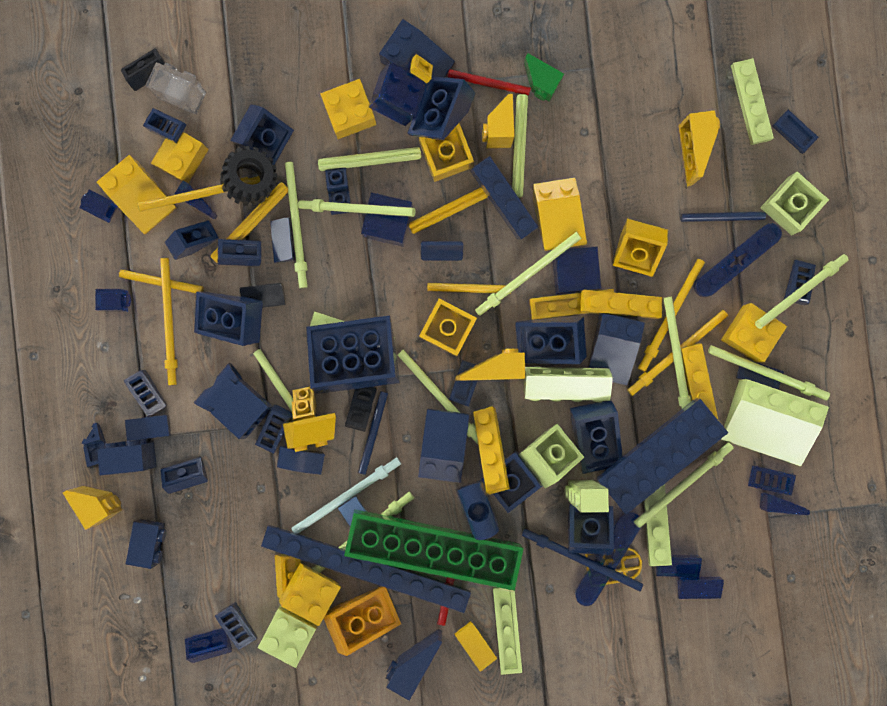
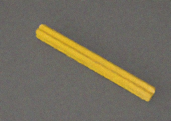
[211,182,288,263]
[409,187,487,234]

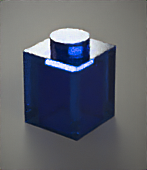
[79,189,118,223]
[95,289,131,312]

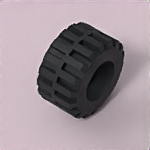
[220,146,277,206]

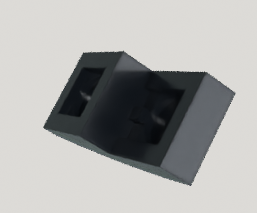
[345,387,377,432]

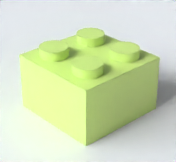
[760,172,829,236]
[519,424,584,488]
[258,605,318,668]

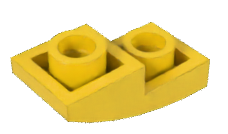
[292,387,316,421]
[454,621,497,672]

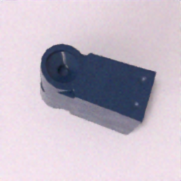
[193,362,273,439]
[455,479,499,540]

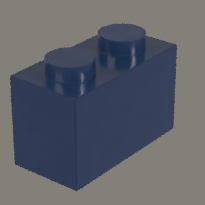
[125,519,166,569]

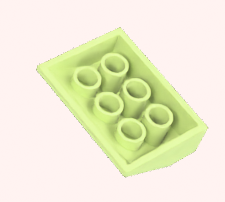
[721,379,829,466]

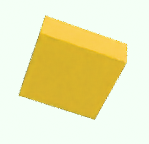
[410,54,433,83]

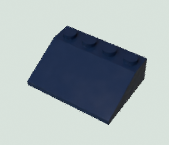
[306,315,400,394]

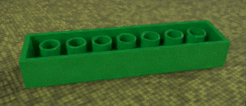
[344,509,524,591]

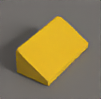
[275,554,301,598]

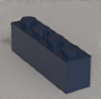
[469,156,538,240]

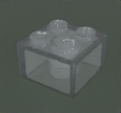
[146,62,206,115]

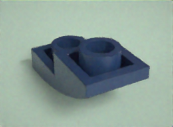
[325,167,351,215]
[277,446,325,475]

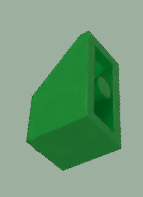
[524,53,564,102]

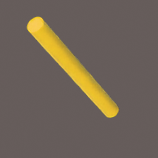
[119,269,204,293]
[427,283,511,294]

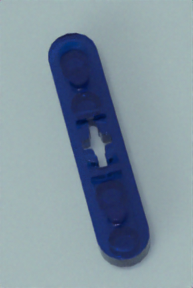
[694,223,782,297]
[575,512,641,606]

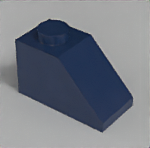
[165,220,219,260]

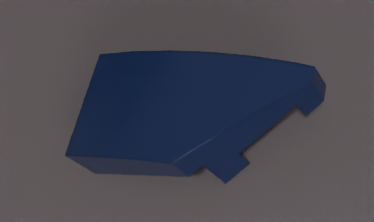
[82,423,106,469]

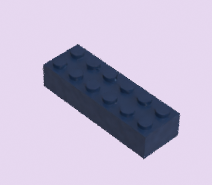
[596,398,728,514]

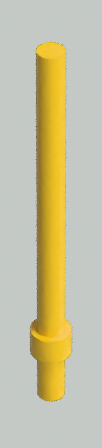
[137,176,260,212]
[160,258,178,385]
[638,259,705,372]
[627,310,728,396]

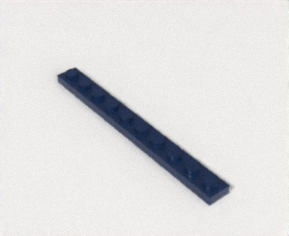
[261,525,471,613]

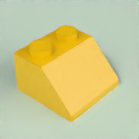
[482,94,514,149]
[151,129,209,185]
[612,218,668,277]
[283,413,336,452]
[63,486,123,530]

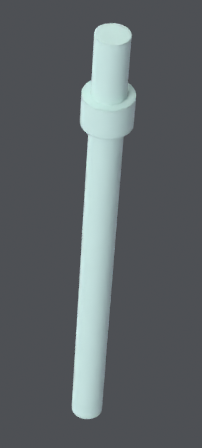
[292,457,401,534]

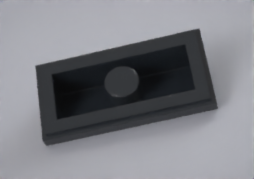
[121,48,169,91]
[239,283,286,308]

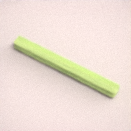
[512,94,528,198]
[318,147,421,171]

